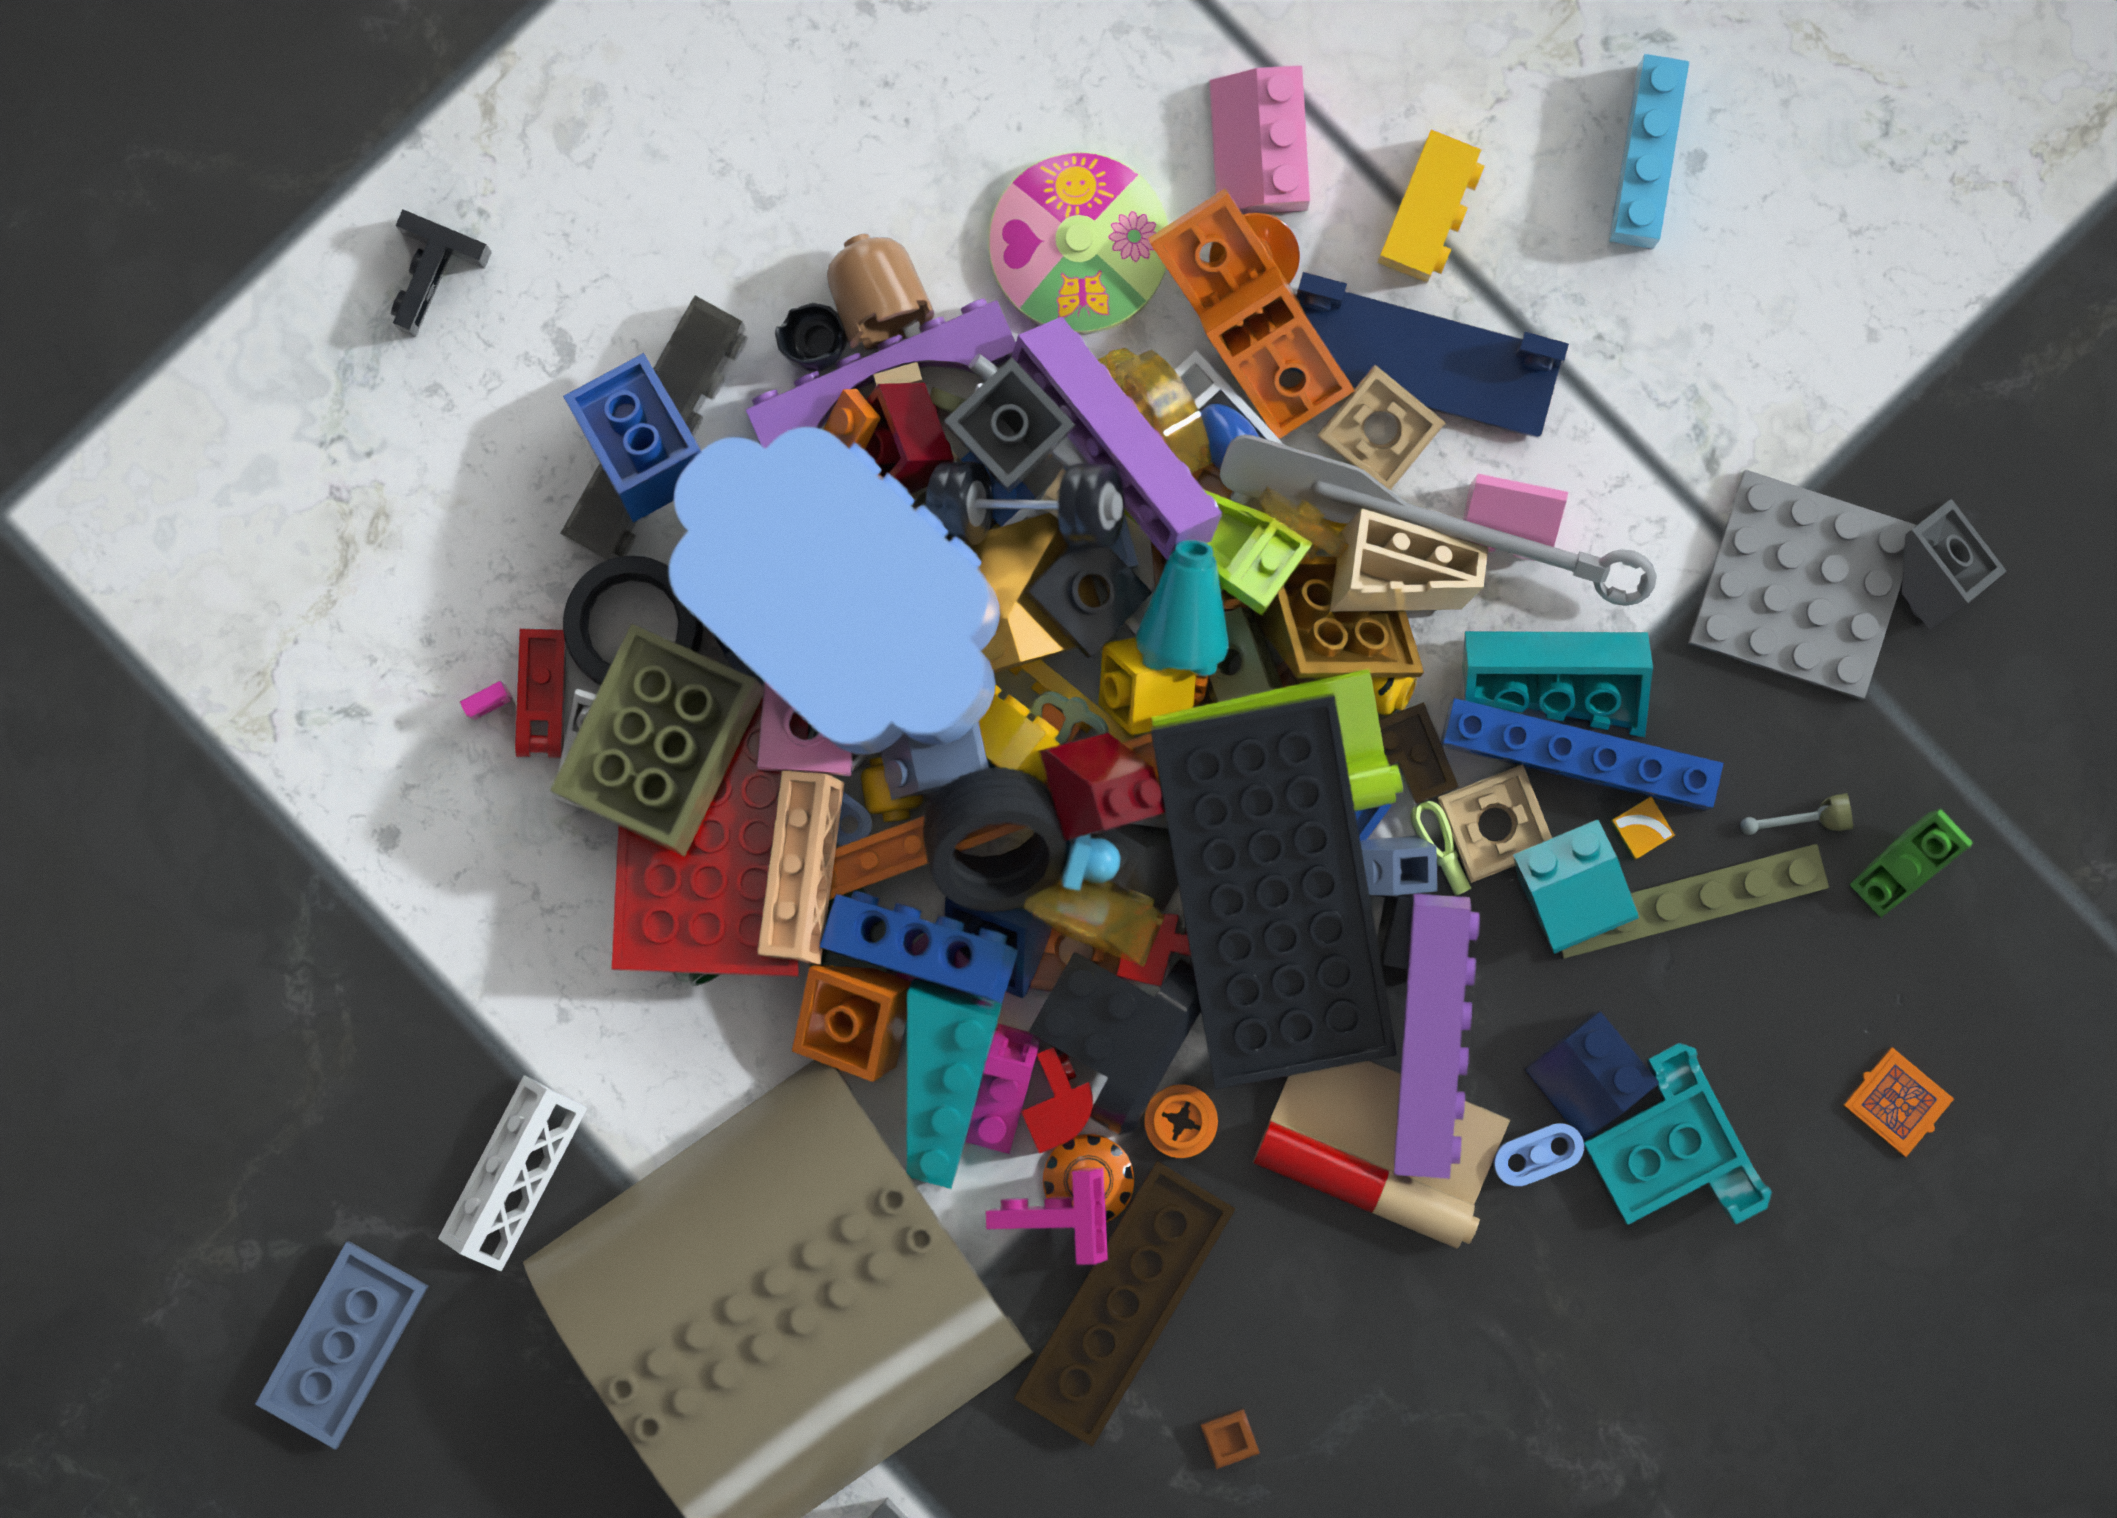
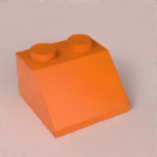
[792,965,912,1082]

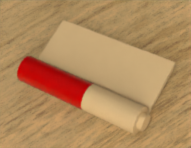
[1253,1061,1510,1249]

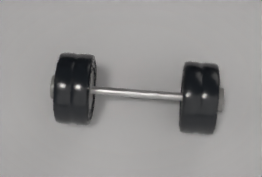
[926,462,1125,548]

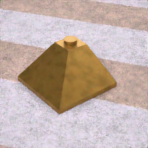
[966,512,1101,673]
[1253,556,1424,678]

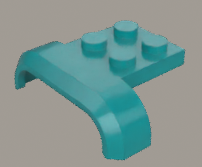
[1584,1043,1772,1225]

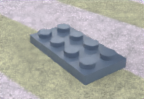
[255,1241,429,1449]

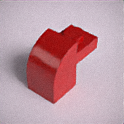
[1117,913,1191,987]
[1021,1047,1093,1154]

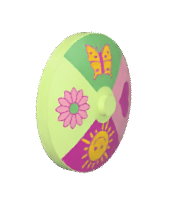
[989,152,1168,335]

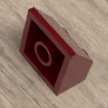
[864,383,954,495]
[1039,733,1166,841]

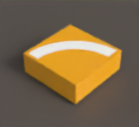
[1611,797,1675,860]

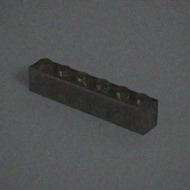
[560,295,748,561]

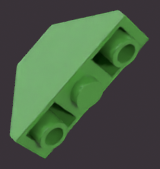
[1850,809,1973,918]

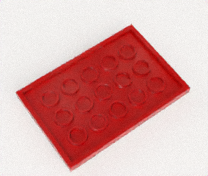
[611,698,809,977]

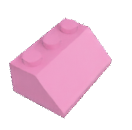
[1209,65,1310,214]

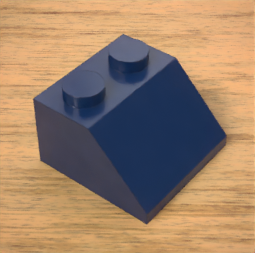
[944,894,1053,999]
[1524,1011,1659,1140]

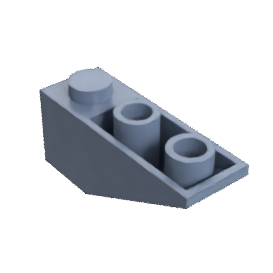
[1360,836,1437,895]

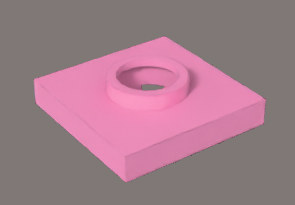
[757,682,853,776]

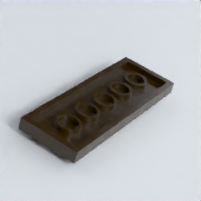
[1014,1161,1236,1447]

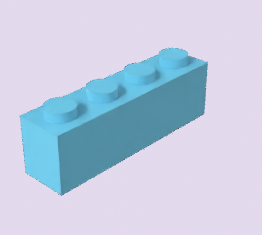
[1609,54,1690,249]

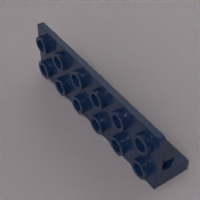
[1286,272,1569,438]

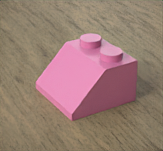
[1461,474,1568,561]

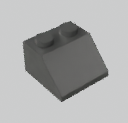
[944,358,1075,493]

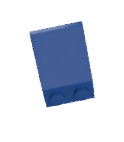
[563,353,701,523]

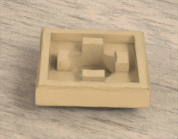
[1317,365,1445,490]
[1437,764,1552,883]

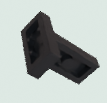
[391,209,492,337]

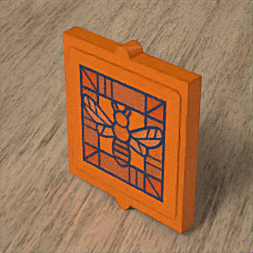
[1843,1047,1954,1157]

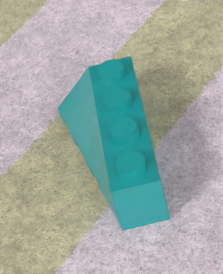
[1462,631,1653,737]

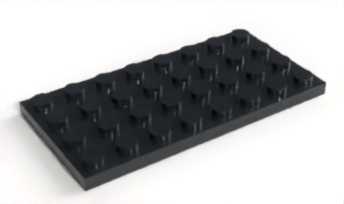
[1150,693,1397,1090]

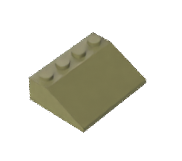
[550,623,765,857]

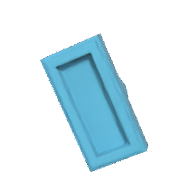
[1061,834,1121,891]

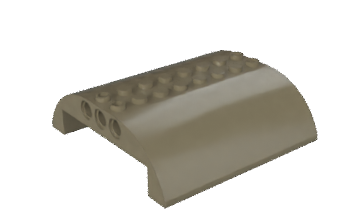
[523,1060,1035,1518]

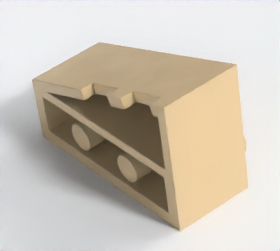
[1330,509,1488,611]

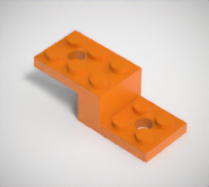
[1148,189,1354,439]

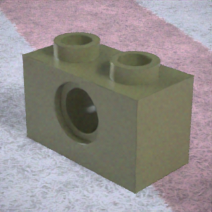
[1208,607,1284,703]

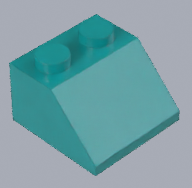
[1513,819,1639,954]

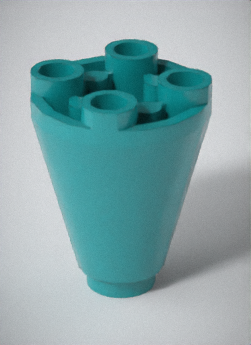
[1136,540,1229,675]

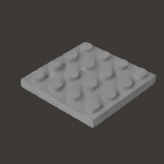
[1688,470,1917,700]

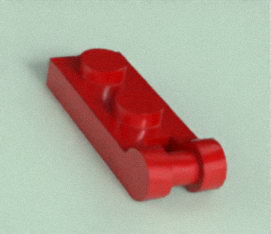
[515,628,567,758]

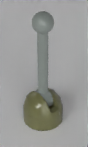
[1740,793,1853,835]

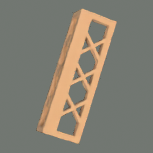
[758,770,845,965]

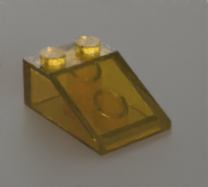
[1024,880,1165,967]

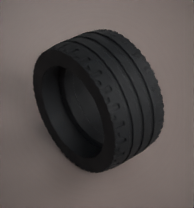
[563,556,703,686]
[923,767,1067,912]

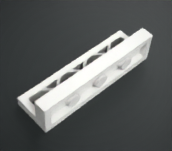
[438,1075,587,1272]

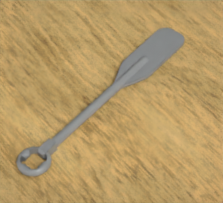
[1220,435,1657,606]

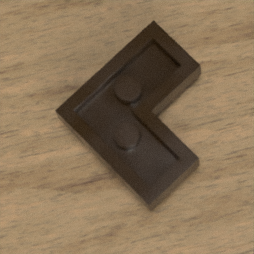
[1379,702,1459,805]

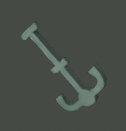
[1030,691,1109,745]

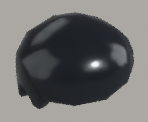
[775,302,847,372]

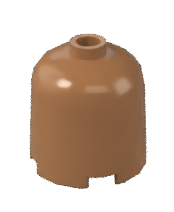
[827,234,934,350]

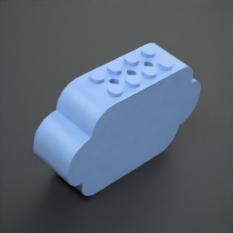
[669,427,1000,755]

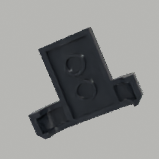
[1028,952,1201,1136]

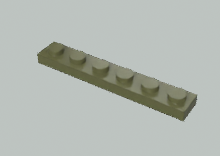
[1560,844,1829,959]

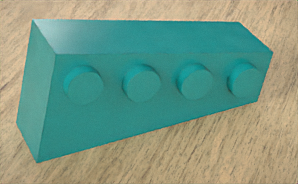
[907,978,1003,1189]

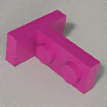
[965,1023,1041,1154]
[986,1168,1108,1265]

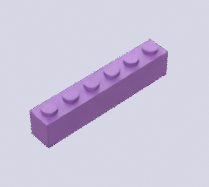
[1011,317,1222,561]
[1394,894,1479,1179]

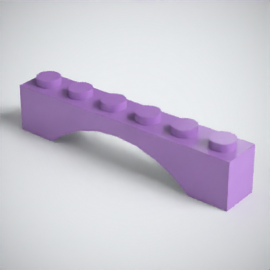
[746,298,1016,449]

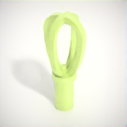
[1410,801,1471,896]

